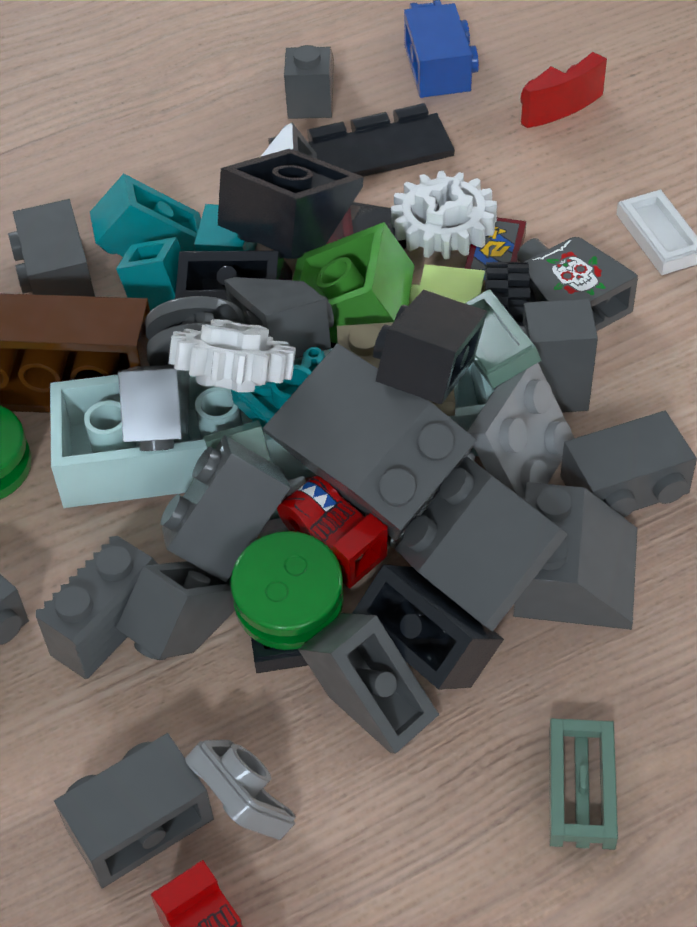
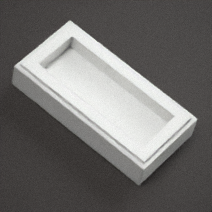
[616,189,697,276]

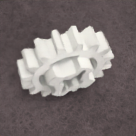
[391,171,497,259]
[168,319,296,392]

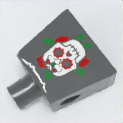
[517,237,638,331]

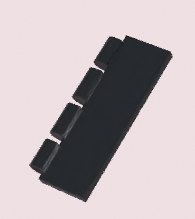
[268,103,455,177]

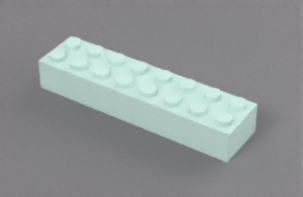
[50,348,496,508]

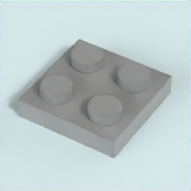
[467,363,574,500]

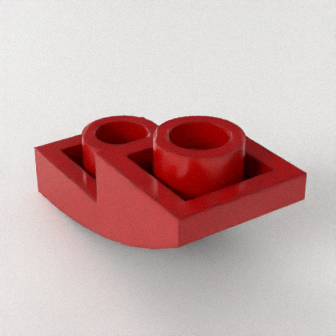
[520,52,607,128]

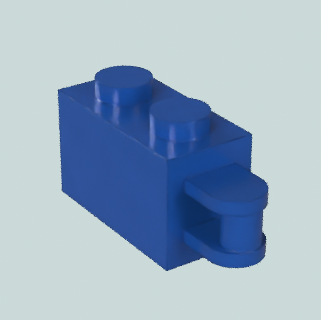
[404,0,479,98]

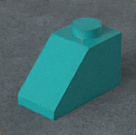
[90,173,201,257]

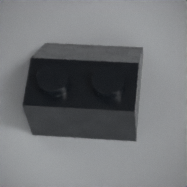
[218,148,364,259]

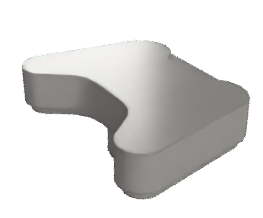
[185,740,296,840]

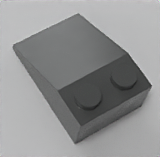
[263,343,477,541]

